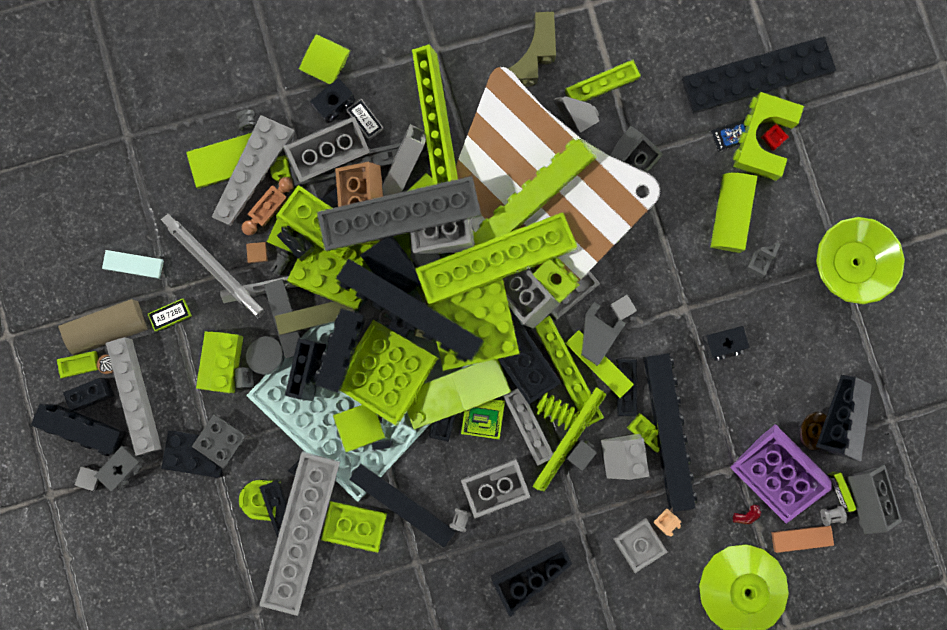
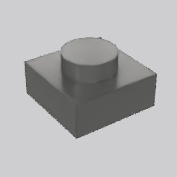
[235,368,254,388]

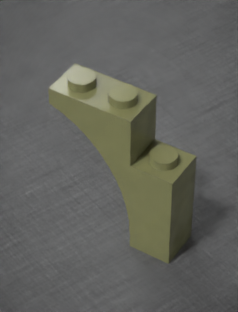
[508,12,556,87]

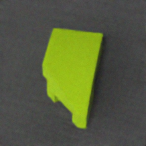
[627,413,659,452]

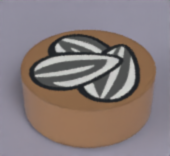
[97,355,114,374]

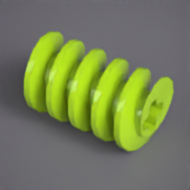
[537,392,580,430]

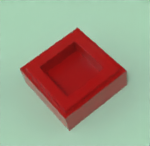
[761,123,789,151]

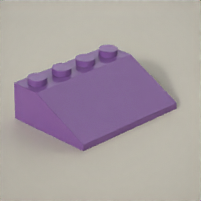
[730,424,832,523]

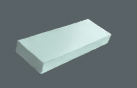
[102,250,164,279]

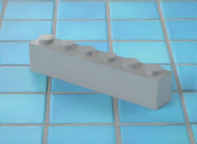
[106,337,162,456]

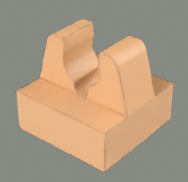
[654,509,681,536]

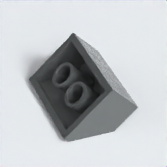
[848,465,902,534]

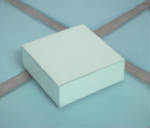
[390,421,417,448]

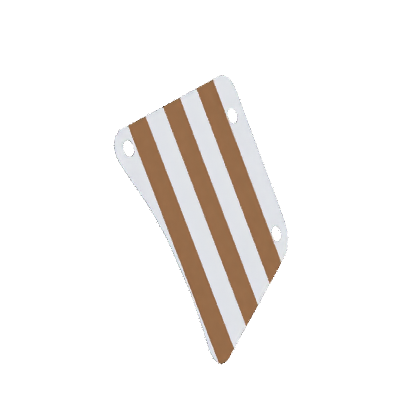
[456,67,659,283]

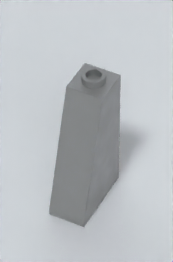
[382,124,426,197]

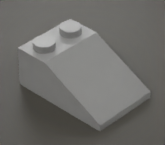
[411,219,475,254]
[503,268,561,328]

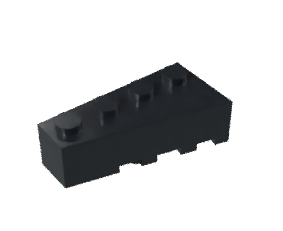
[314,308,366,394]
[816,375,872,462]
[30,403,126,456]
[491,541,572,617]

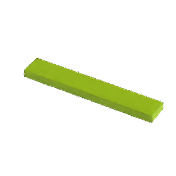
[534,316,604,427]
[533,387,606,491]

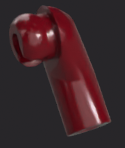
[733,505,761,524]

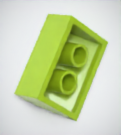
[196,331,243,393]

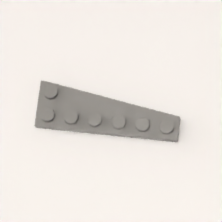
[212,115,296,226]

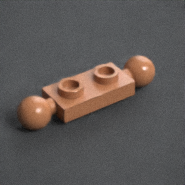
[242,177,294,235]

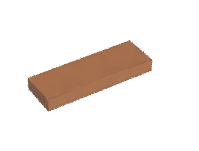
[771,526,834,553]

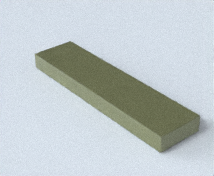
[275,301,354,336]

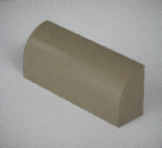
[58,299,148,355]

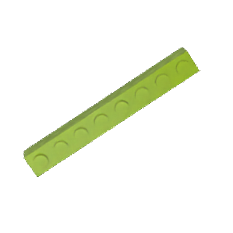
[412,45,458,185]
[473,139,597,246]

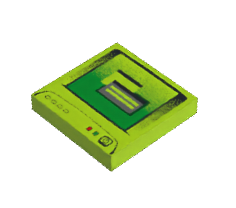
[461,399,505,439]

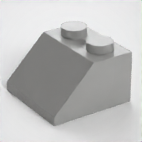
[553,96,600,133]
[601,434,649,480]

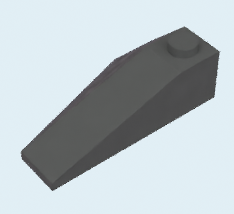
[610,126,663,173]

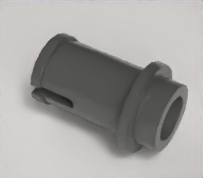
[270,251,292,276]

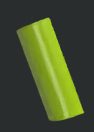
[710,173,757,253]

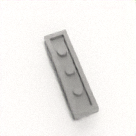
[503,388,553,466]

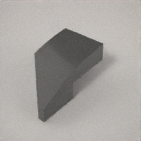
[745,243,780,278]

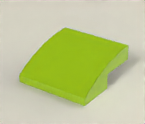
[299,34,350,84]
[333,405,385,452]

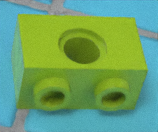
[533,258,580,303]

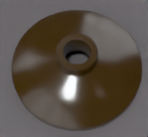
[800,412,827,450]

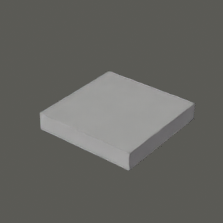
[613,518,667,573]

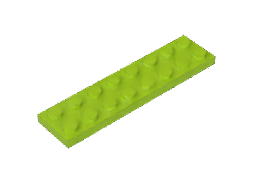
[416,212,578,306]

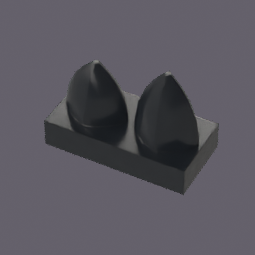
[277,225,316,262]

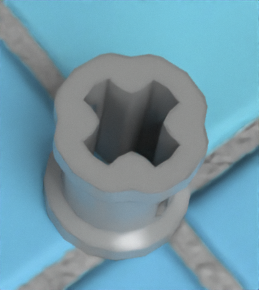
[821,506,847,526]
[449,508,472,532]

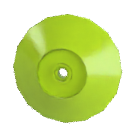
[816,217,905,304]
[699,544,789,630]

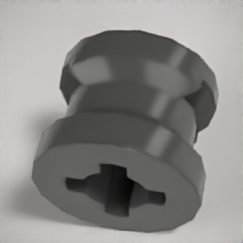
[236,110,257,131]

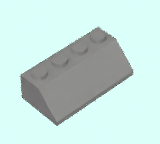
[283,117,370,182]

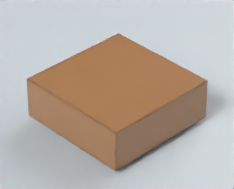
[246,242,268,264]

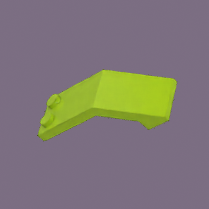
[407,359,511,429]

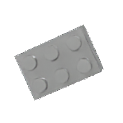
[461,459,530,518]

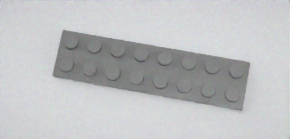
[259,452,340,616]

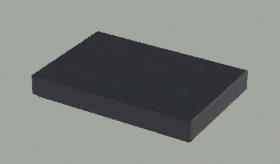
[360,236,421,294]

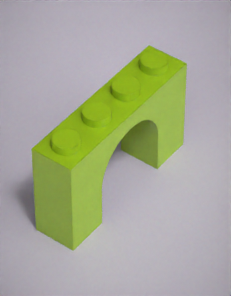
[733,92,804,181]

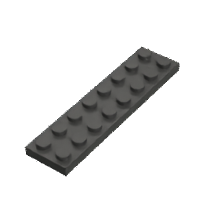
[317,176,481,251]

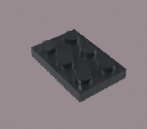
[161,430,222,478]

